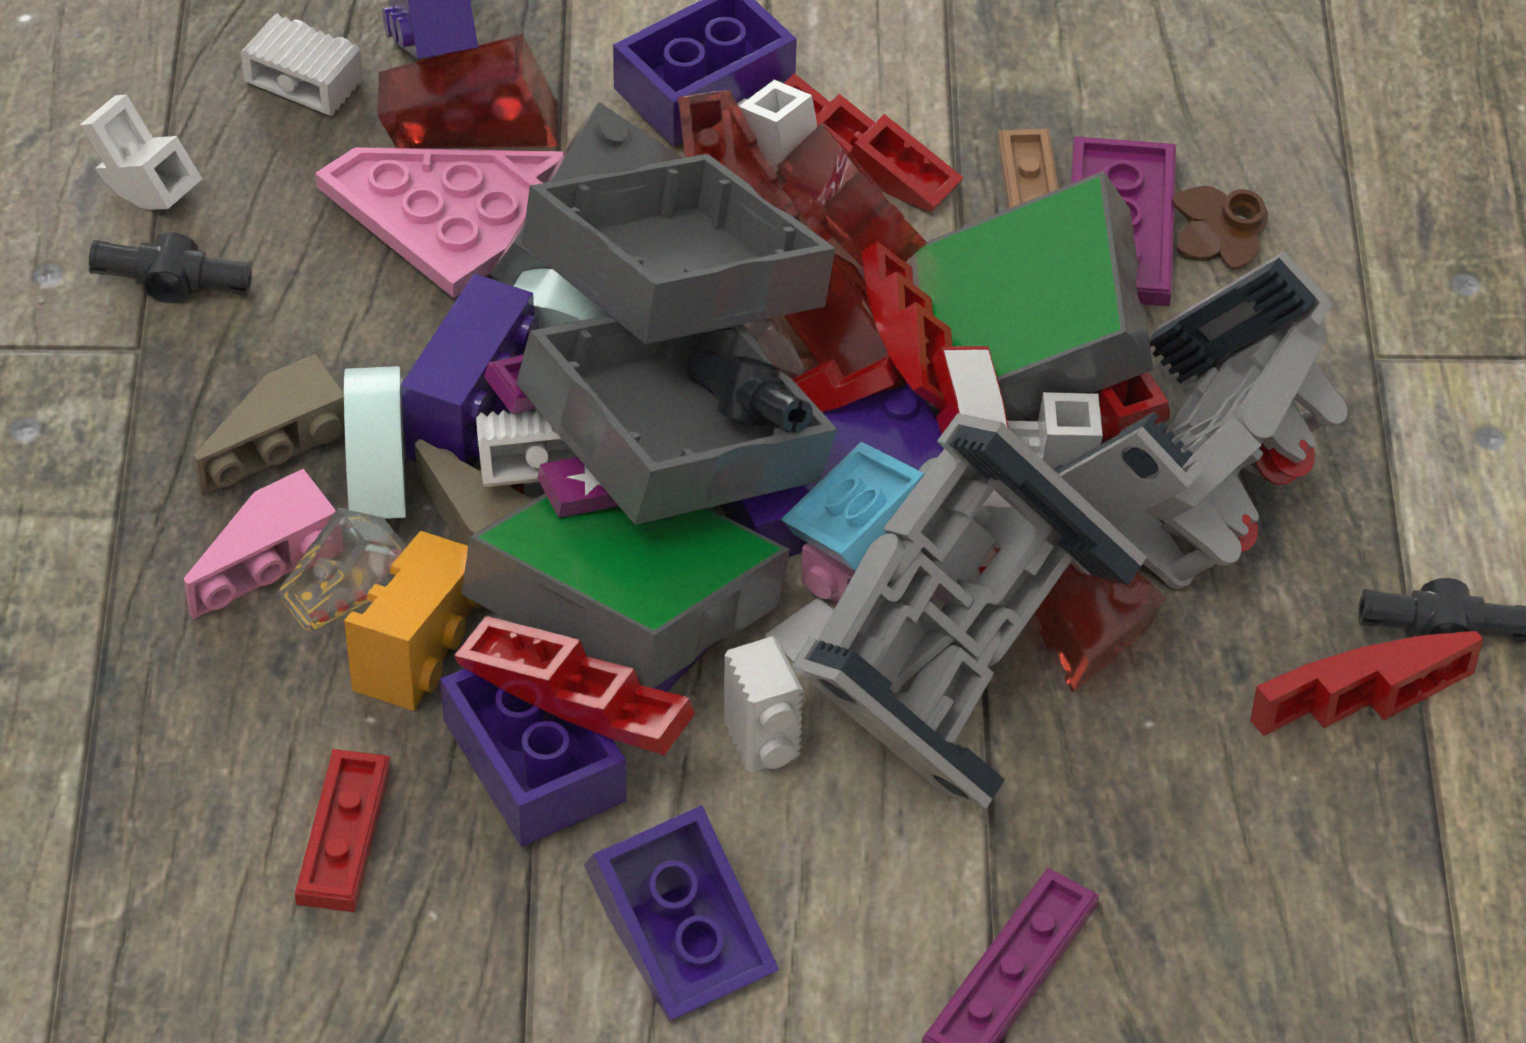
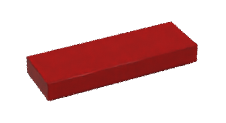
[295,749,391,913]

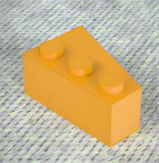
[344,531,481,711]

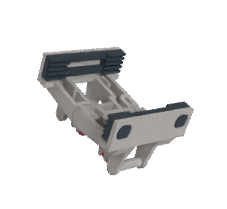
[1053,251,1348,589]
[791,413,1147,809]

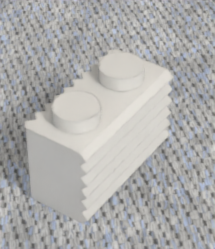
[241,13,363,116]
[476,408,577,487]
[724,636,804,772]

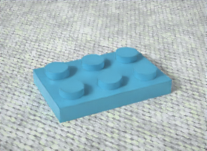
[781,442,925,570]

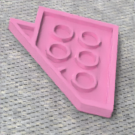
[315,147,564,298]

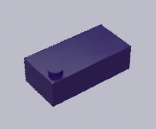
[720,384,944,557]

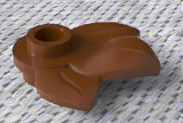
[1171,186,1268,270]

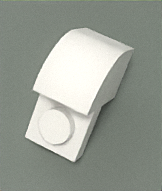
[710,80,817,176]
[80,94,203,210]
[1007,392,1103,469]

